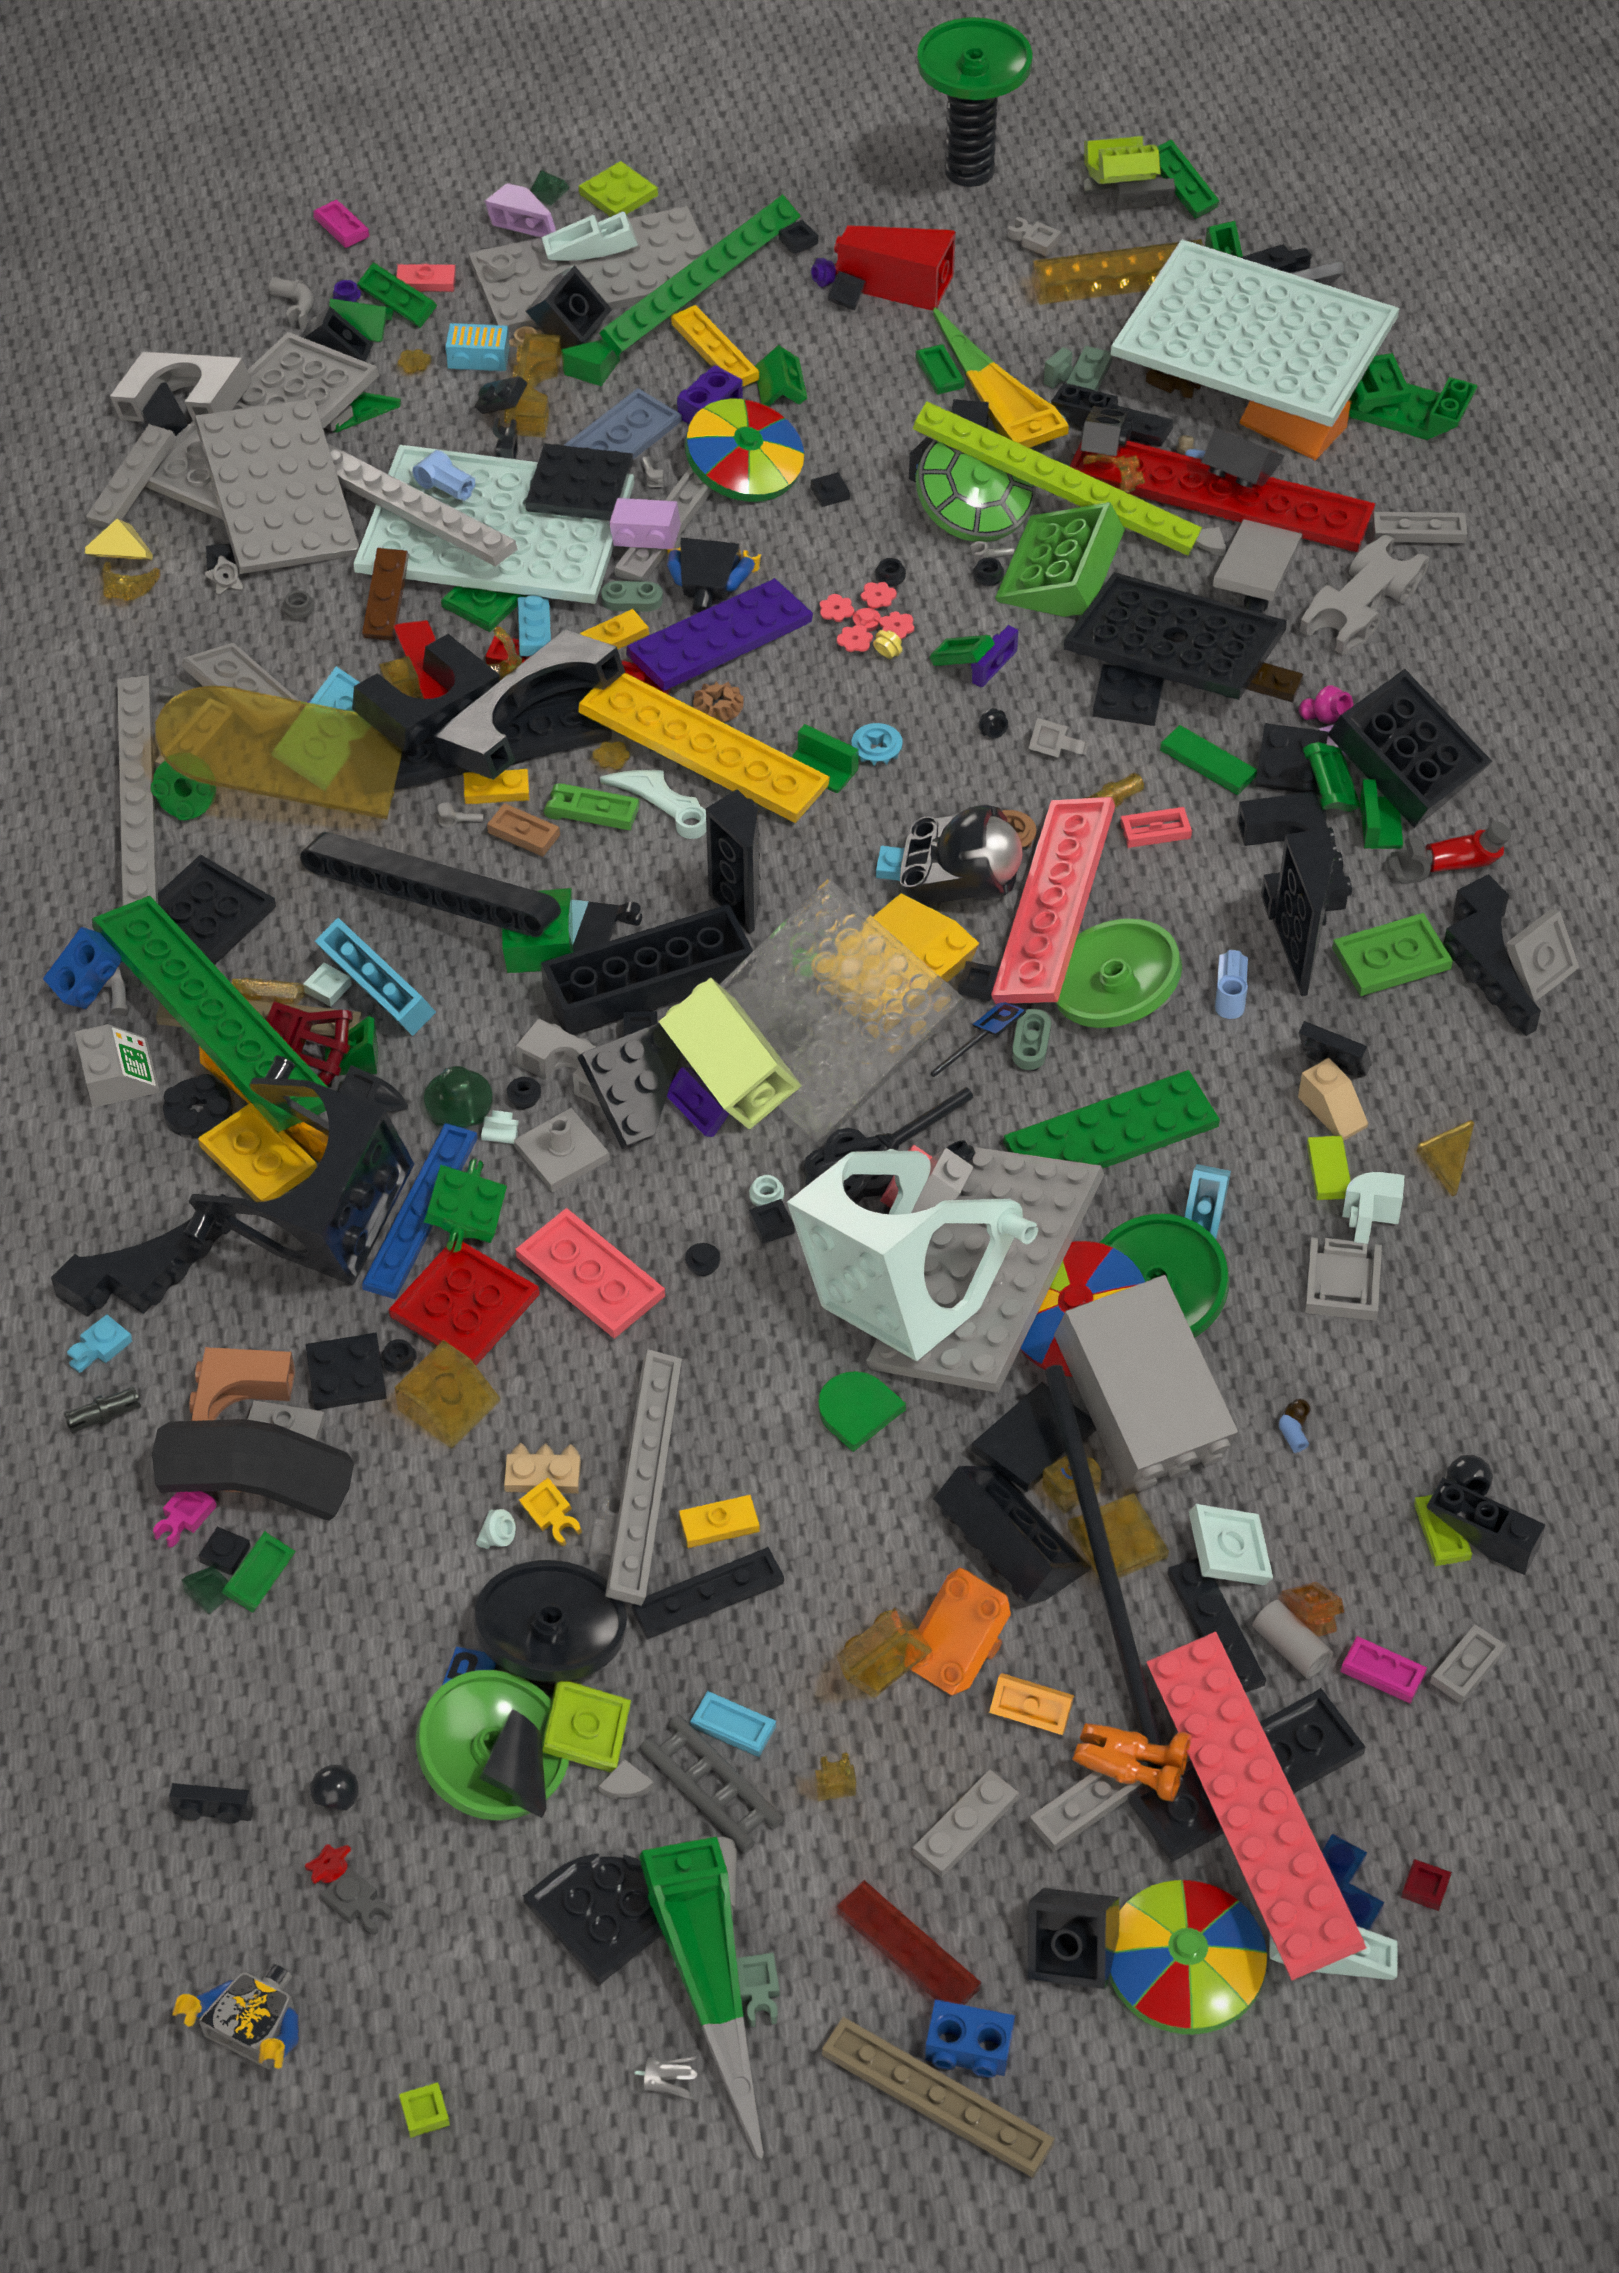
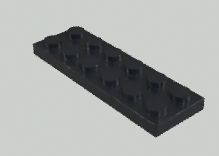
[1128,1688,1366,1862]

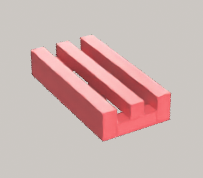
[1120,807,1192,848]

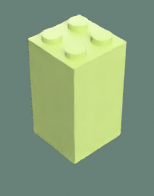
[659,978,802,1129]

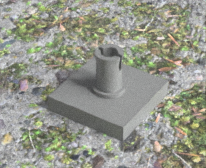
[1506,909,1579,1002]
[514,1108,610,1192]

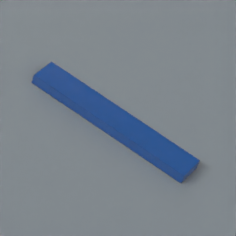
[362,1123,478,1300]

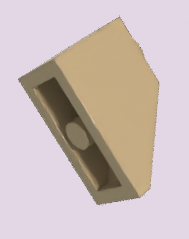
[1298,1058,1368,1141]

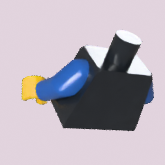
[667,537,761,612]

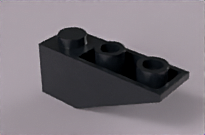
[1427,1477,1546,1575]

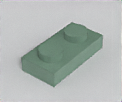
[1066,346,1113,391]

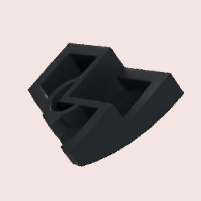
[479,1708,547,1818]

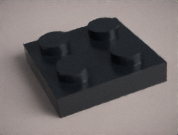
[1092,664,1165,726]
[1255,723,1329,795]
[1299,1021,1372,1076]
[305,1332,387,1410]

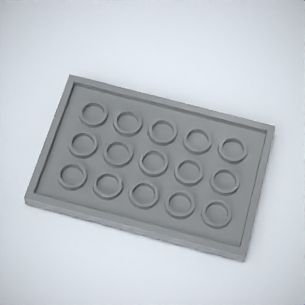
[195,398,360,574]

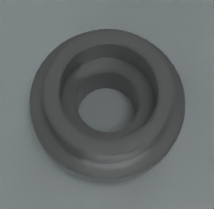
[283,590,314,619]

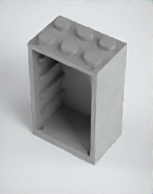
[1054,1275,1238,1491]

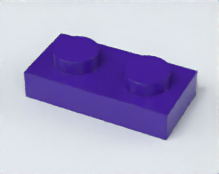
[971,625,1019,688]
[667,1067,729,1137]

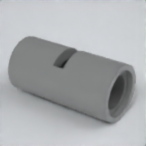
[1252,1600,1333,1679]

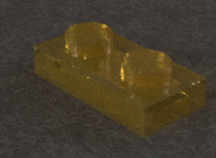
[232,977,305,1004]

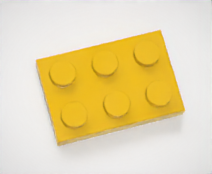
[198,1103,317,1202]

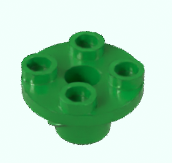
[150,754,216,821]

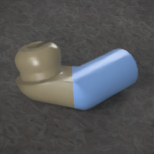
[1176,435,1206,459]

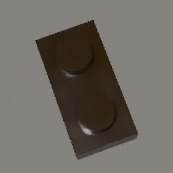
[1247,662,1304,703]

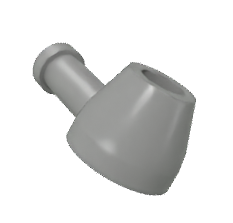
[103,961,130,1016]

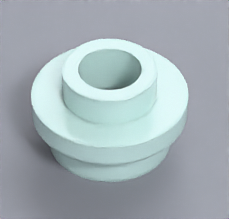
[749,1175,784,1206]

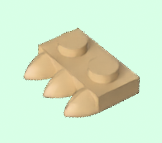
[504,1443,581,1494]

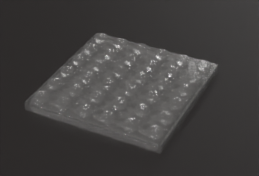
[720,878,966,1147]

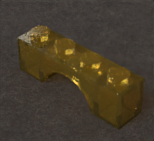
[504,333,562,438]

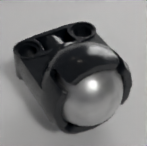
[900,805,1022,907]

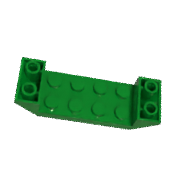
[1349,372,1478,440]

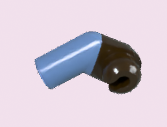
[1279,1398,1311,1453]

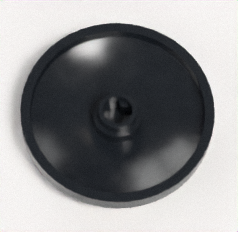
[474,1560,627,1682]

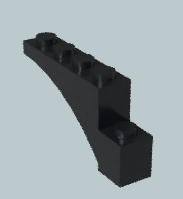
[1443,874,1541,1036]
[51,1194,237,1317]

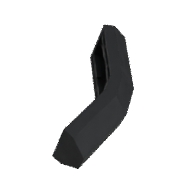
[152,1419,354,1521]

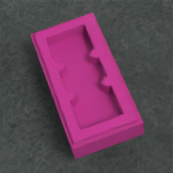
[313,199,369,248]
[1340,1636,1427,1704]

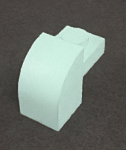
[1342,1172,1405,1244]

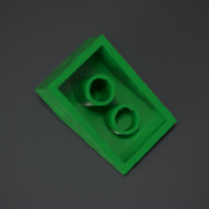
[502,888,573,973]

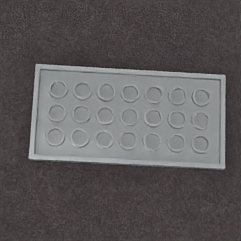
[469,206,721,333]
[145,332,379,520]
[866,1147,1104,1393]

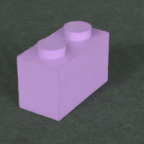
[610,498,681,549]

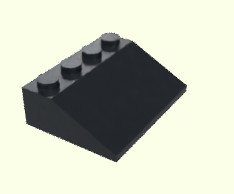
[1327,669,1492,828]
[1273,828,1337,996]

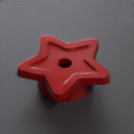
[305,1844,351,1884]

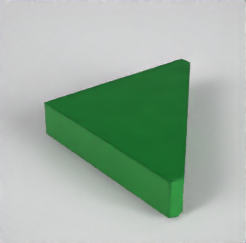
[333,392,401,433]

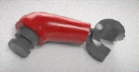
[1388,821,1511,884]

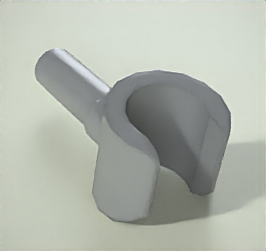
[641,457,663,488]
[971,541,1014,564]
[436,803,483,828]

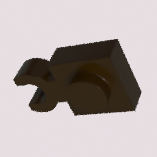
[1146,368,1201,399]

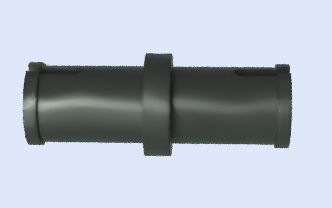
[64,1386,141,1434]

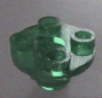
[424,1066,493,1128]

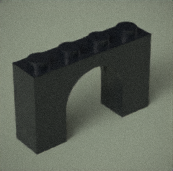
[352,634,500,752]
[1237,791,1352,920]

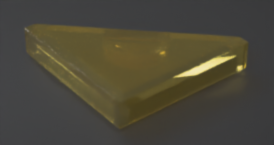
[1417,1120,1474,1197]

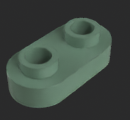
[601,581,663,612]
[1012,1009,1051,1070]

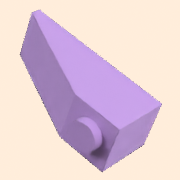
[485,183,556,238]

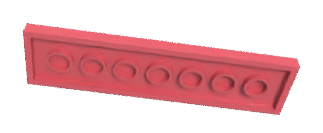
[991,797,1115,1004]

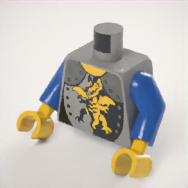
[172,1964,299,2069]

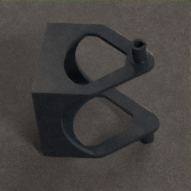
[183,1055,415,1285]

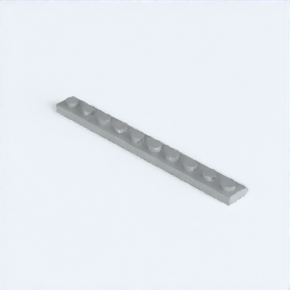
[327,443,518,567]
[117,675,158,906]

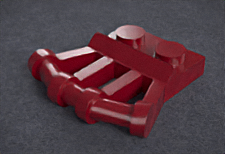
[266,1001,353,1086]

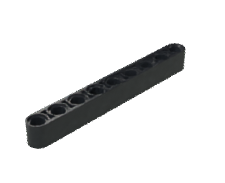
[300,832,561,937]

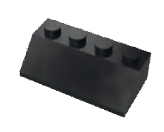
[706,789,761,934]
[933,1466,1091,1602]

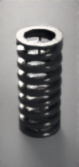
[944,95,998,187]

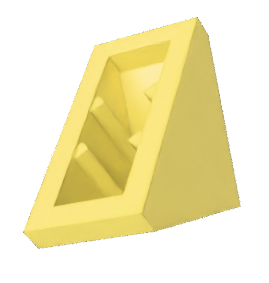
[85,518,153,560]

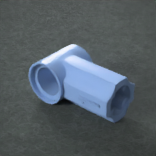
[412,450,476,501]
[1215,950,1248,1019]

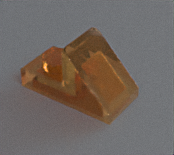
[1282,1581,1345,1637]

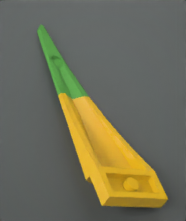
[933,308,1069,448]

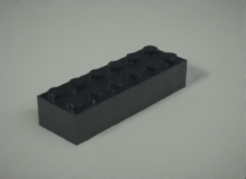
[541,904,754,1035]

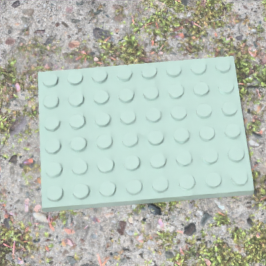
[1111,239,1399,427]
[354,445,634,604]

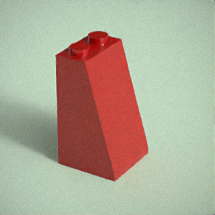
[834,225,956,311]

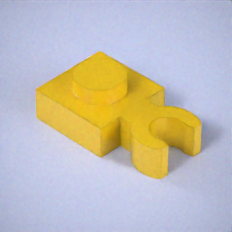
[519,1477,582,1546]

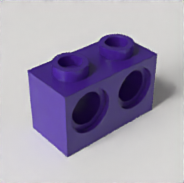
[677,365,743,424]

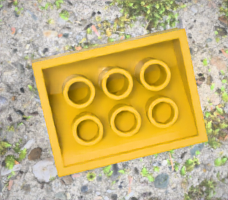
[810,893,980,1039]

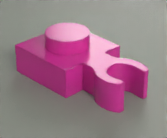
[153,1491,217,1548]

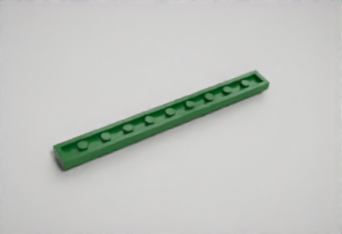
[599,194,801,357]

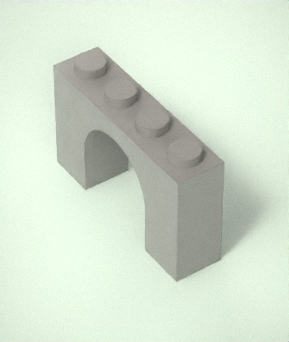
[110,352,252,425]

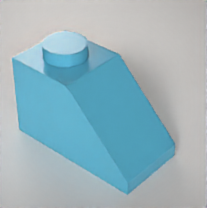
[1184,1164,1231,1239]

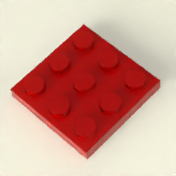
[389,1242,540,1368]

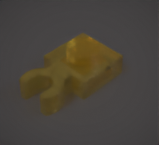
[815,1753,856,1801]

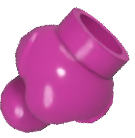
[1298,685,1353,724]

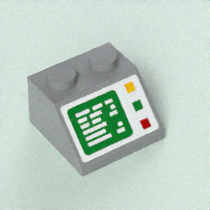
[75,1024,160,1108]

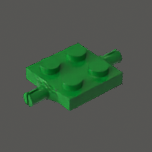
[424,1159,507,1252]

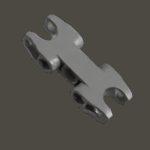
[1300,535,1430,655]

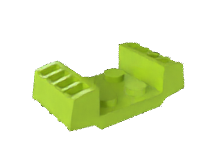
[1084,136,1160,184]

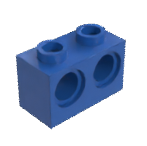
[43,927,122,1009]
[925,2000,1015,2078]

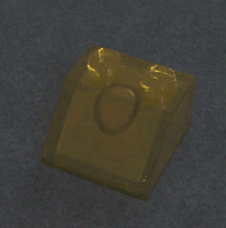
[394,1340,500,1449]
[837,1607,933,1698]

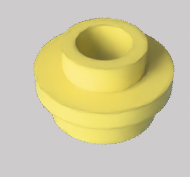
[873,630,903,659]

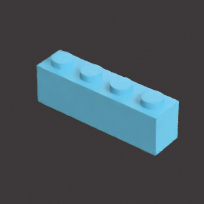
[315,918,436,1036]

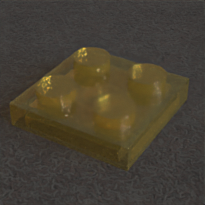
[1068,1493,1169,1579]

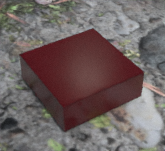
[1401,1859,1452,1911]

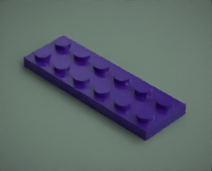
[626,578,813,691]

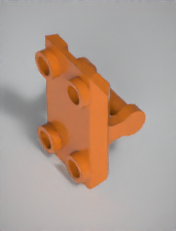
[905,1568,1011,1695]

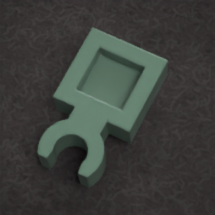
[736,1953,780,2027]

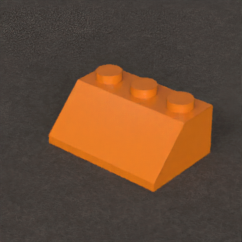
[1240,400,1351,461]

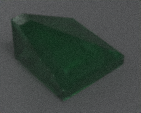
[530,170,570,206]
[182,1566,229,1615]

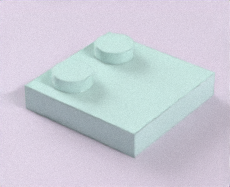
[1189,1504,1273,1585]

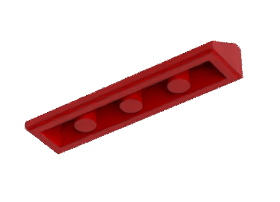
[393,620,449,699]

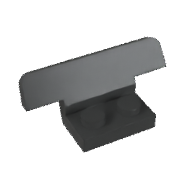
[1083,174,1175,210]

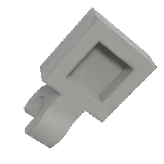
[1028,718,1089,758]

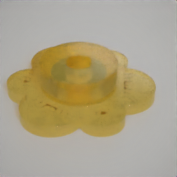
[397,349,432,374]
[593,742,630,770]

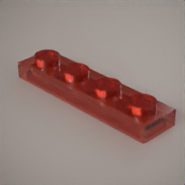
[837,1880,981,2005]

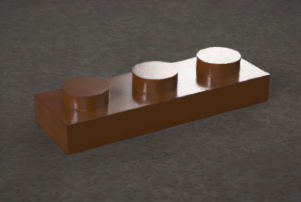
[362,548,409,641]

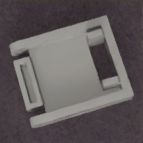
[1305,1237,1382,1321]

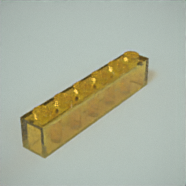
[1032,239,1204,305]

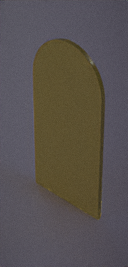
[155,686,402,820]

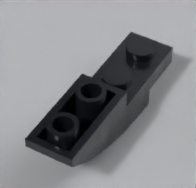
[1051,383,1173,447]

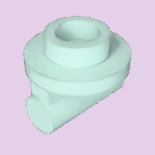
[481,1110,519,1144]
[476,1509,516,1549]

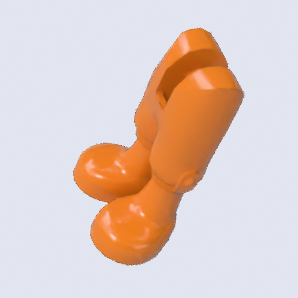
[1072,1723,1191,1802]

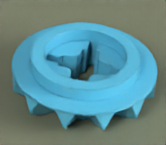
[852,723,903,765]

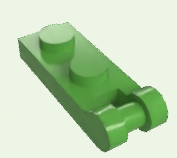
[544,783,640,831]

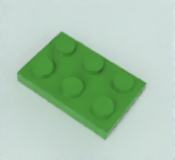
[1332,913,1453,996]

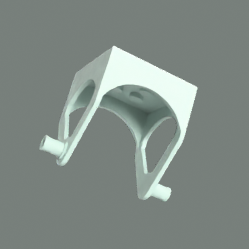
[787,1149,1038,1361]

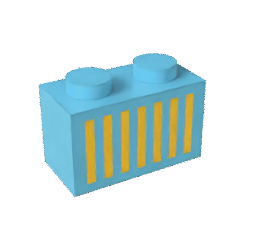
[446,323,510,371]

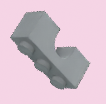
[516,1019,601,1107]

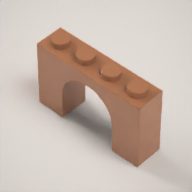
[190,1347,295,1492]

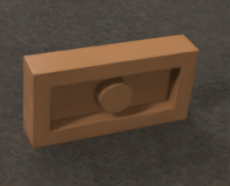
[487,803,560,857]

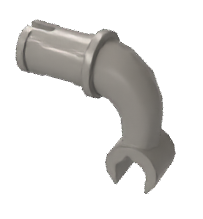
[269,277,314,330]

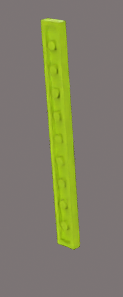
[913,401,1202,556]

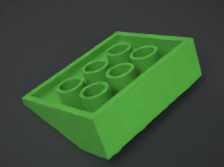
[995,502,1125,617]

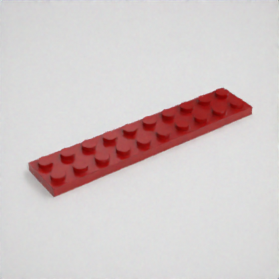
[1069,441,1376,552]

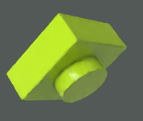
[399,2082,450,2138]

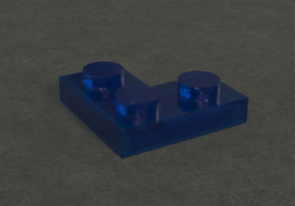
[1321,1833,1385,1931]

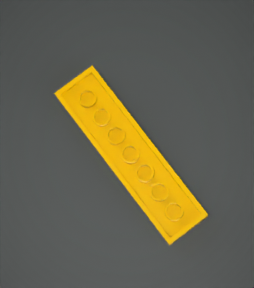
[578,673,830,823]

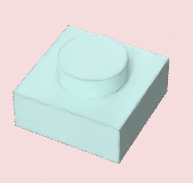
[303,963,352,1007]

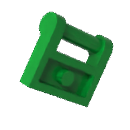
[1354,353,1411,413]
[1303,742,1361,812]

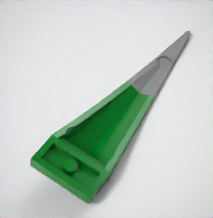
[639,1836,763,2162]

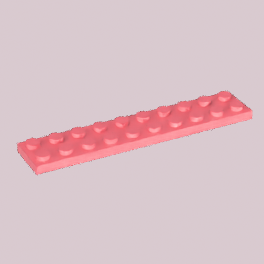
[1146,1632,1366,1980]

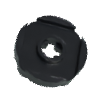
[163,1074,233,1139]

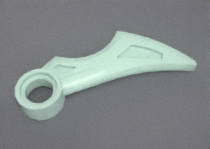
[600,770,706,839]

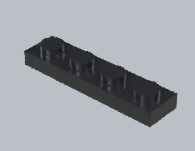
[631,1547,784,1639]
[1168,1557,1266,1693]

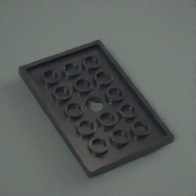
[1064,572,1287,700]

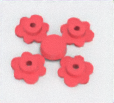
[820,582,914,652]

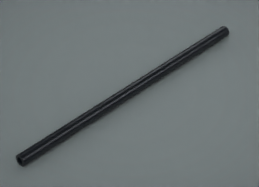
[1045,1365,1163,1769]

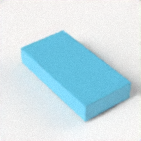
[690,1691,776,1757]

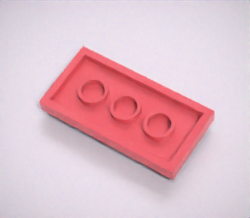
[515,1208,665,1339]

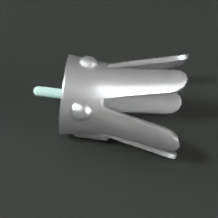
[635,2056,697,2099]

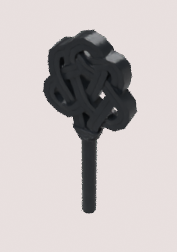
[804,1087,973,1204]

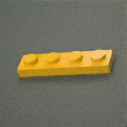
[671,305,759,387]

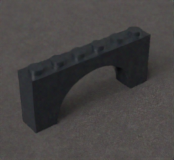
[433,629,625,780]

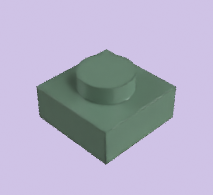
[1044,347,1073,389]

